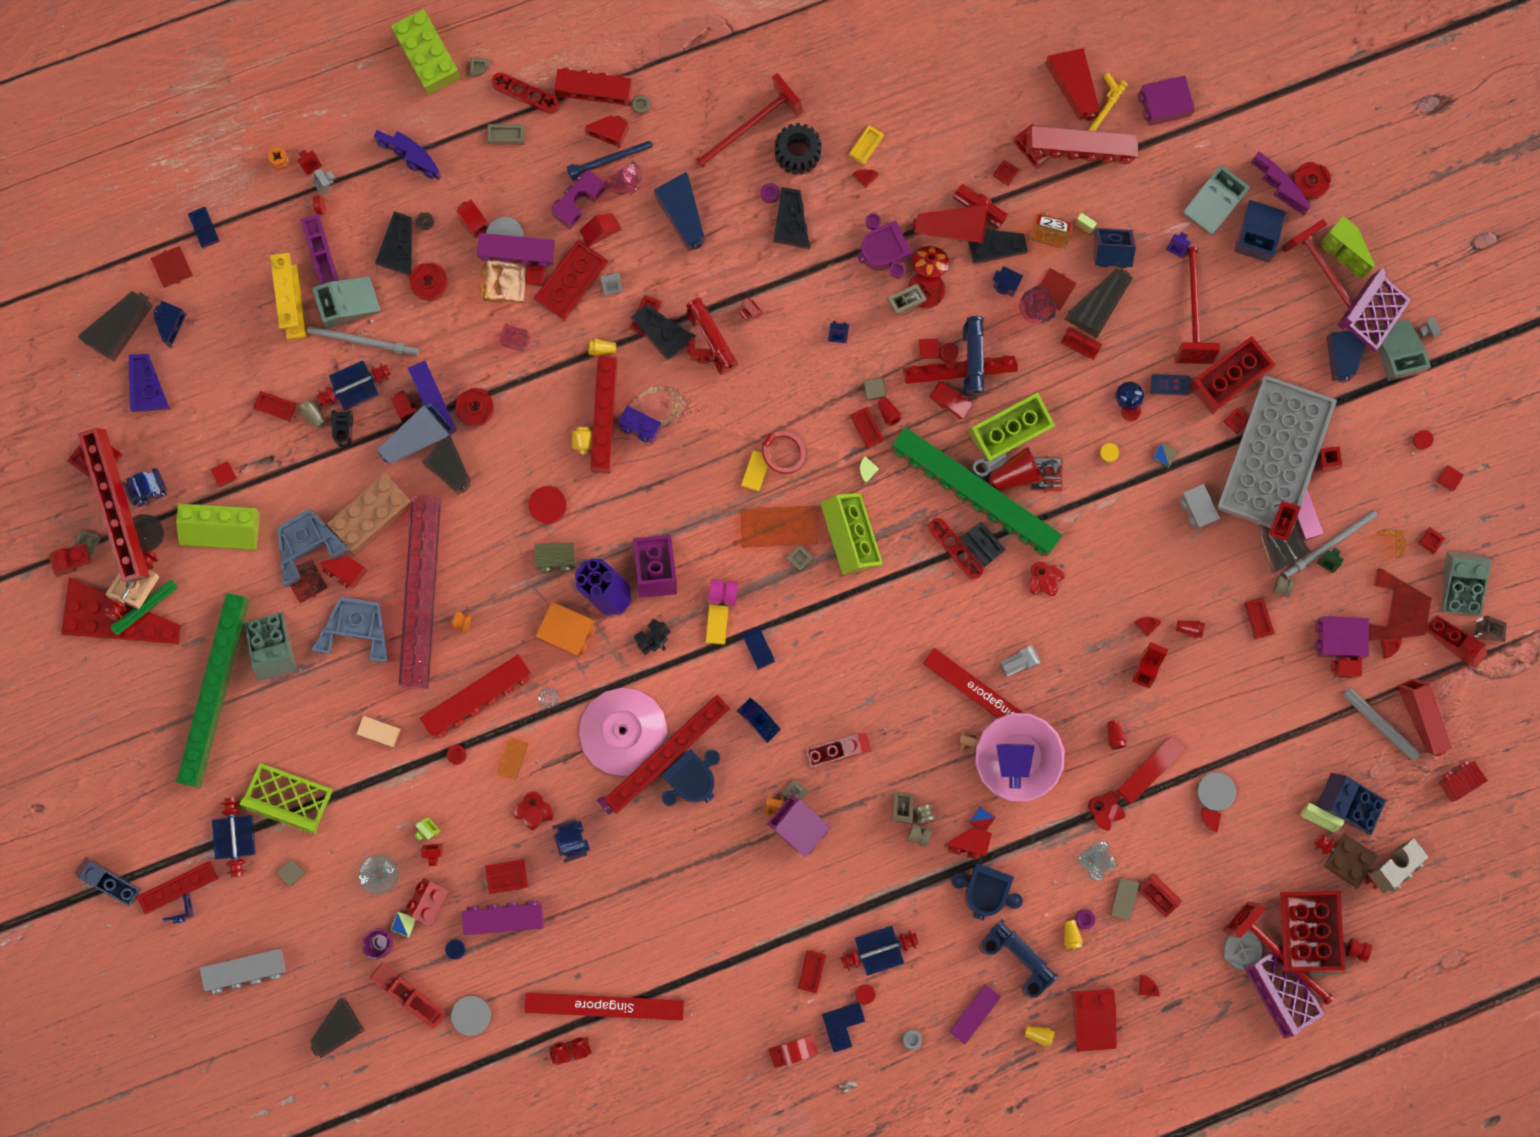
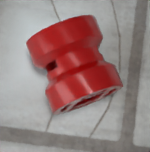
[1346,938,1372,963]

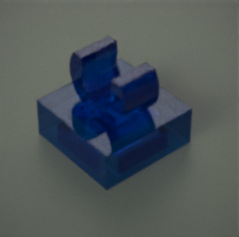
[828,321,849,344]

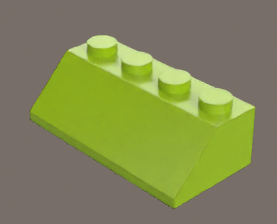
[967,392,1055,461]
[820,493,883,575]
[176,504,260,550]

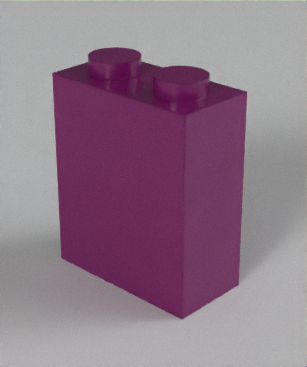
[1138,75,1195,126]
[1315,616,1369,659]
[767,794,830,857]

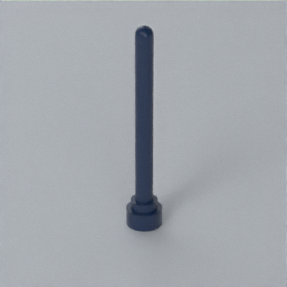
[566,141,653,180]

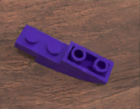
[374,130,441,180]

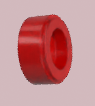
[313,195,326,215]
[939,343,958,363]
[1121,402,1141,422]
[1413,430,1434,450]
[447,745,467,765]
[855,984,875,1005]

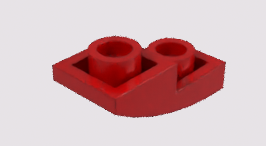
[929,382,973,420]

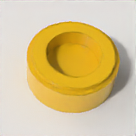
[1099,443,1119,463]

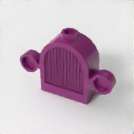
[857,213,912,279]

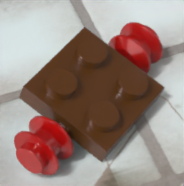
[1314,833,1378,890]

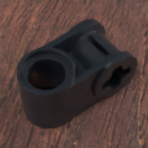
[331,410,353,448]

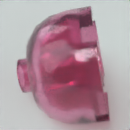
[605,160,642,196]
[1019,285,1056,325]

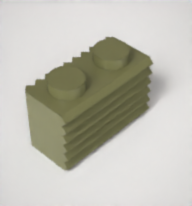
[535,543,575,573]

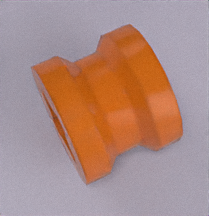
[268,147,289,170]
[451,610,473,633]

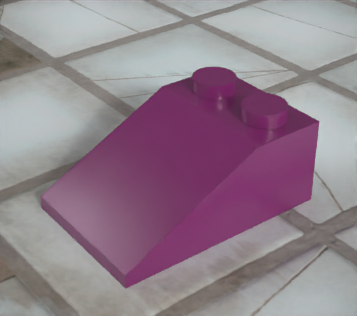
[633,535,677,598]

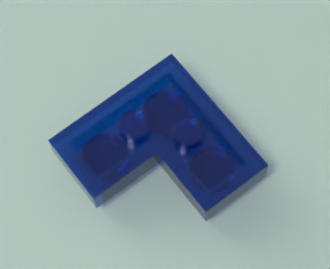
[822,1002,865,1053]

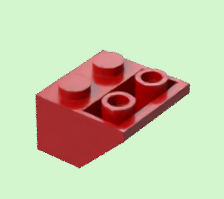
[944,828,992,860]

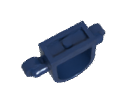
[662,749,720,806]
[951,863,1023,921]

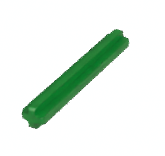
[110,580,178,635]

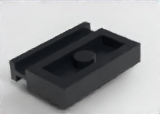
[960,521,1005,568]

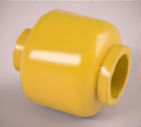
[572,427,593,454]

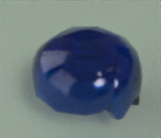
[1114,381,1144,410]

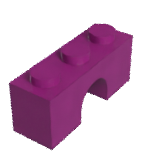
[552,169,606,230]

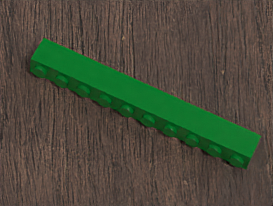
[891,427,1062,556]
[176,593,250,788]

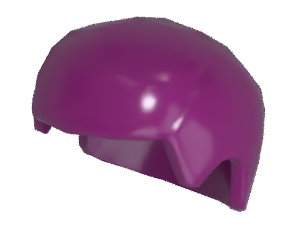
[362,928,393,959]

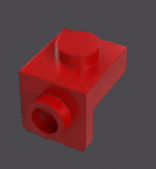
[687,338,713,364]

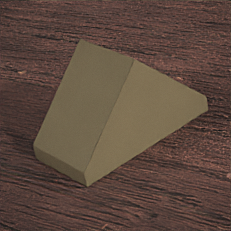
[887,284,927,316]
[891,792,914,824]

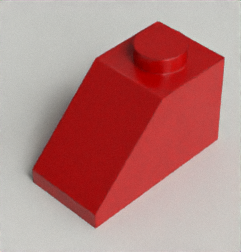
[585,115,629,148]

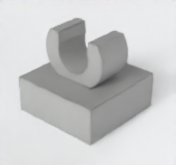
[312,168,335,195]
[601,272,623,296]
[1420,316,1442,339]

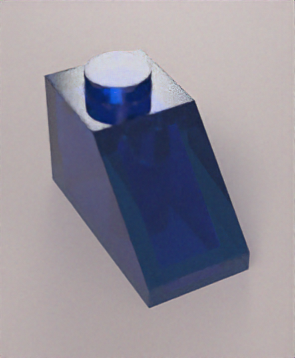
[153,301,187,348]
[737,697,781,743]

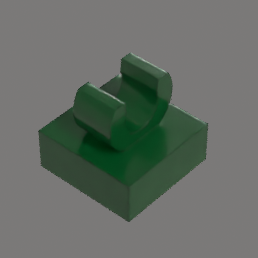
[1317,547,1344,573]

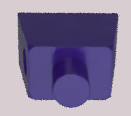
[997,744,1034,789]

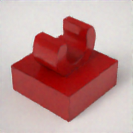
[297,150,322,176]
[739,298,763,320]
[421,843,443,866]

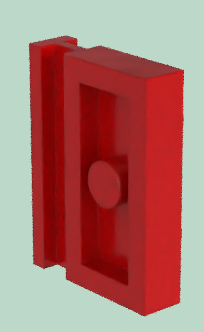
[485,859,529,894]

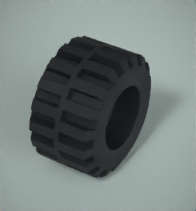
[775,123,822,175]

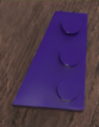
[129,354,170,412]

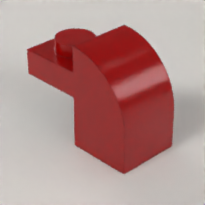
[1312,446,1343,473]
[49,544,91,577]
[1132,642,1168,689]
[769,1035,818,1068]

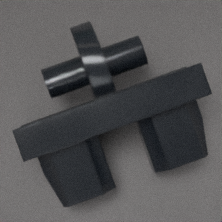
[634,619,671,655]

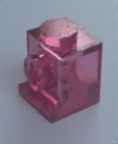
[500,323,530,352]

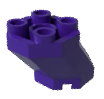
[575,559,632,616]

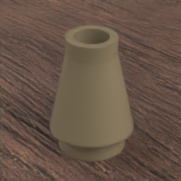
[298,399,326,428]

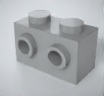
[1179,484,1220,531]

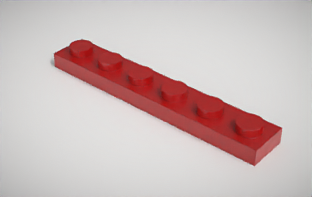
[903,355,1018,384]

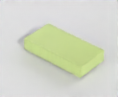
[1300,803,1345,833]

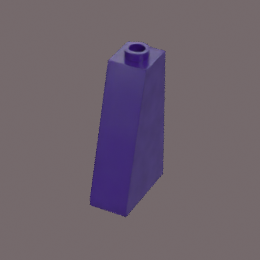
[408,361,457,438]

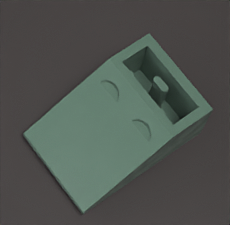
[1183,165,1250,235]
[312,277,381,329]
[1372,319,1431,382]
[1442,551,1492,616]
[245,612,297,681]

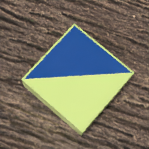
[391,912,416,937]

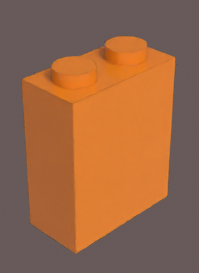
[535,602,596,658]

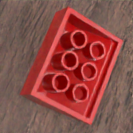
[1280,891,1346,973]

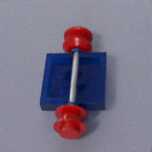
[316,360,391,411]
[212,797,256,878]
[840,926,919,976]

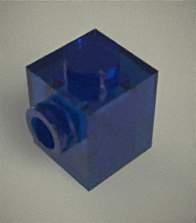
[992,266,1023,297]

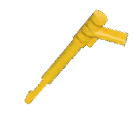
[1087,73,1128,131]

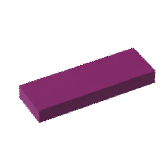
[949,984,1001,1044]

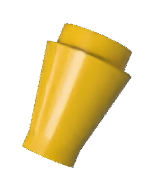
[588,338,616,357]
[1064,920,1083,951]
[1025,1026,1055,1048]

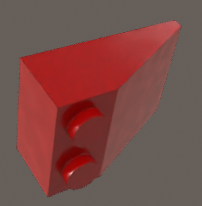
[1071,988,1117,1052]

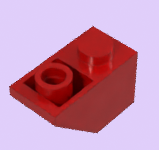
[457,199,489,239]
[319,556,367,589]

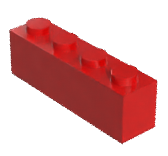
[554,68,632,106]

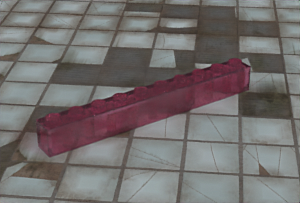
[398,494,441,690]

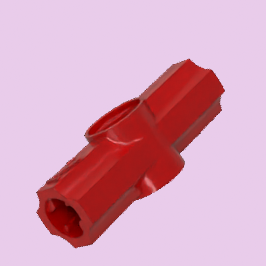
[953,184,1008,229]

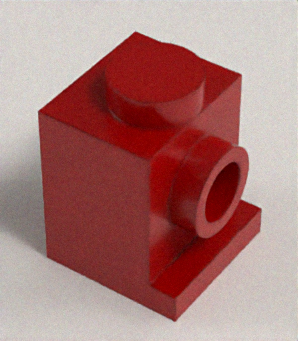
[390,391,418,423]
[1331,657,1362,678]

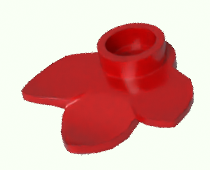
[1028,561,1065,596]
[514,791,553,831]
[1088,792,1126,831]

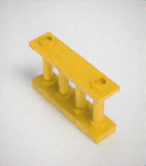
[270,253,307,341]

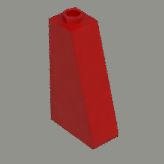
[1045,48,1100,121]
[912,205,989,244]
[1397,679,1452,756]

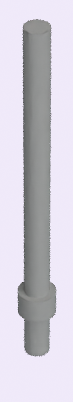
[307,326,419,356]
[1282,510,1378,579]

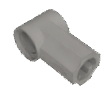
[970,453,1008,479]
[999,645,1041,678]

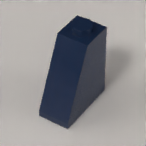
[1326,329,1369,383]

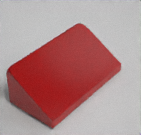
[1138,873,1181,917]

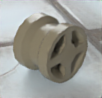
[1273,575,1294,598]
[913,804,936,824]

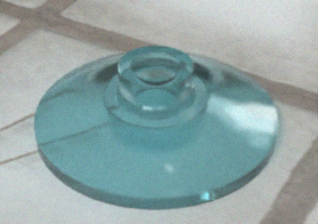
[359,855,399,895]

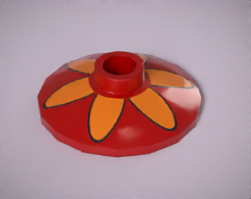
[912,246,949,279]

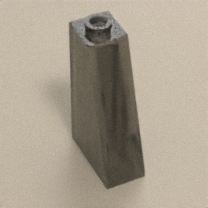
[1064,268,1133,338]
[78,291,153,361]
[1258,524,1310,574]

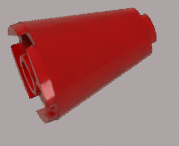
[988,447,1043,491]

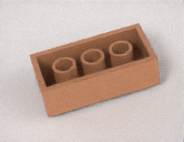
[327,473,414,556]

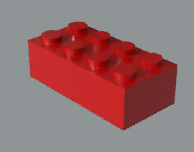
[1190,336,1276,415]

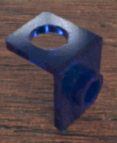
[162,894,194,924]

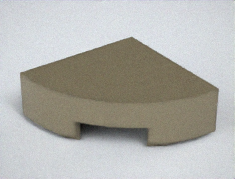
[469,58,490,78]

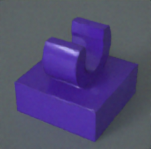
[1166,232,1191,258]

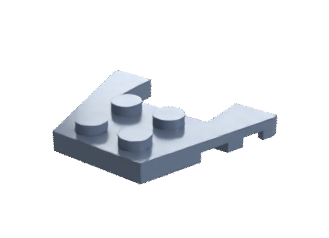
[277,509,349,587]
[312,597,388,663]

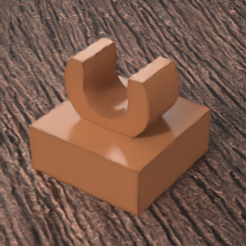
[959,731,980,754]

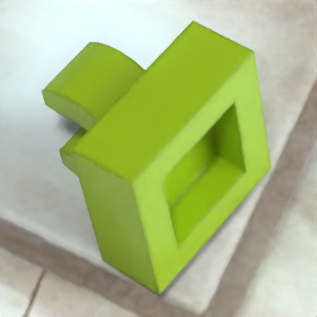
[414,817,441,841]

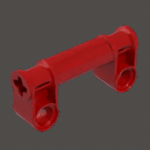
[686,297,738,375]

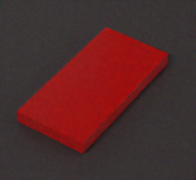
[534,240,609,321]

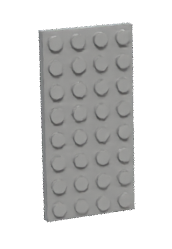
[1217,375,1337,535]

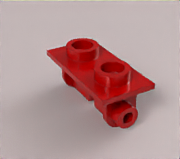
[1061,327,1102,361]
[549,1037,592,1065]

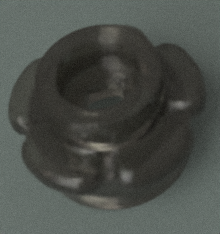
[416,212,434,230]

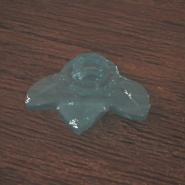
[1079,842,1117,881]

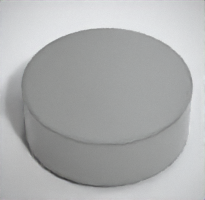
[902,1030,922,1050]

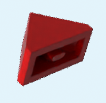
[580,213,621,247]
[1269,500,1301,541]

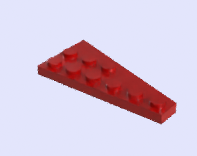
[61,577,181,645]

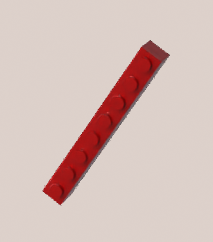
[78,428,150,583]

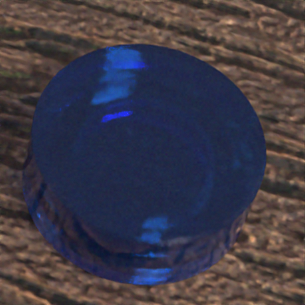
[445,939,466,959]

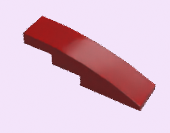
[1116,735,1185,804]
[369,962,446,1029]

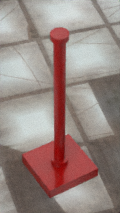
[696,73,803,168]
[1281,219,1371,330]
[1174,247,1220,364]
[1223,901,1334,1005]

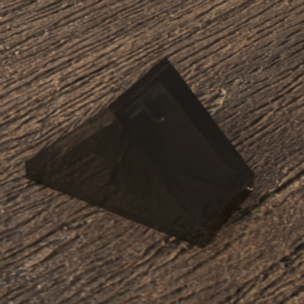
[1475,616,1507,642]

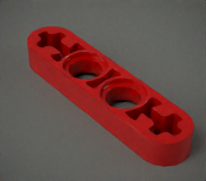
[492,72,559,114]
[928,518,984,580]

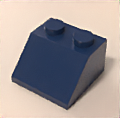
[1094,228,1136,268]

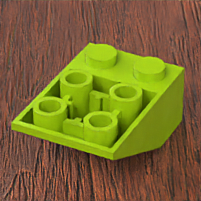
[1320,216,1375,279]

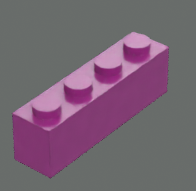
[477,233,555,267]
[462,901,544,935]

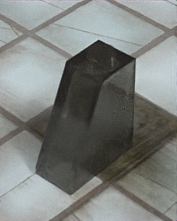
[422,436,471,495]
[310,997,365,1058]

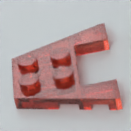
[1369,568,1432,641]

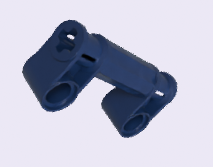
[963,316,984,396]
[979,919,1059,998]

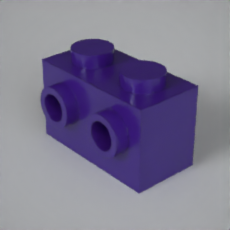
[618,405,662,444]

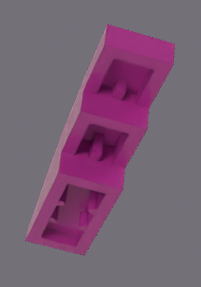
[1251,151,1311,215]
[300,214,339,285]

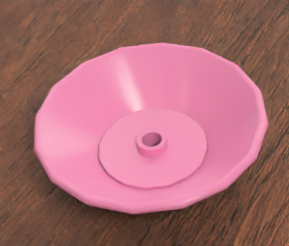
[579,688,668,776]
[975,713,1065,802]

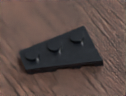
[773,187,811,249]
[375,211,412,276]
[968,229,1028,264]
[630,304,696,361]

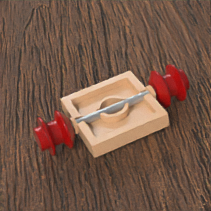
[105,550,159,620]

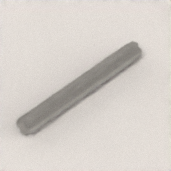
[1343,688,1420,760]

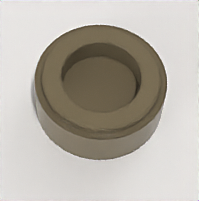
[632,95,650,114]

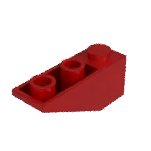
[1425,615,1487,668]
[806,733,871,768]

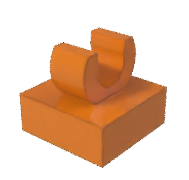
[764,794,785,817]

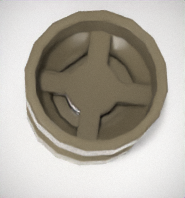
[907,823,932,848]

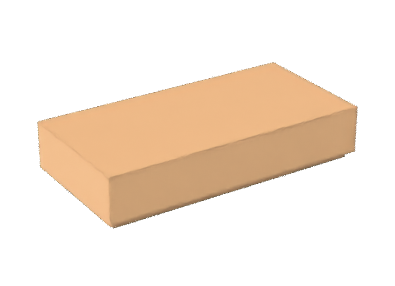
[357,716,401,748]

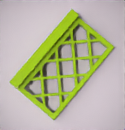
[240,763,333,835]

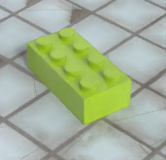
[391,9,461,96]

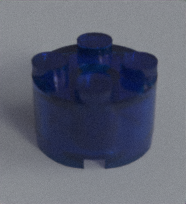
[122,468,167,507]
[552,818,590,863]

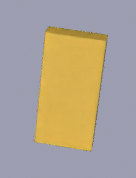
[848,125,884,166]
[741,450,771,492]
[706,604,729,645]

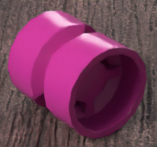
[709,579,738,606]

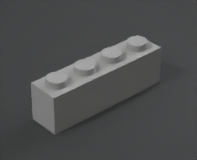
[200,949,287,994]

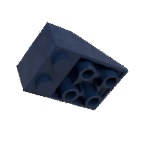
[1234,200,1285,263]
[1317,773,1386,835]

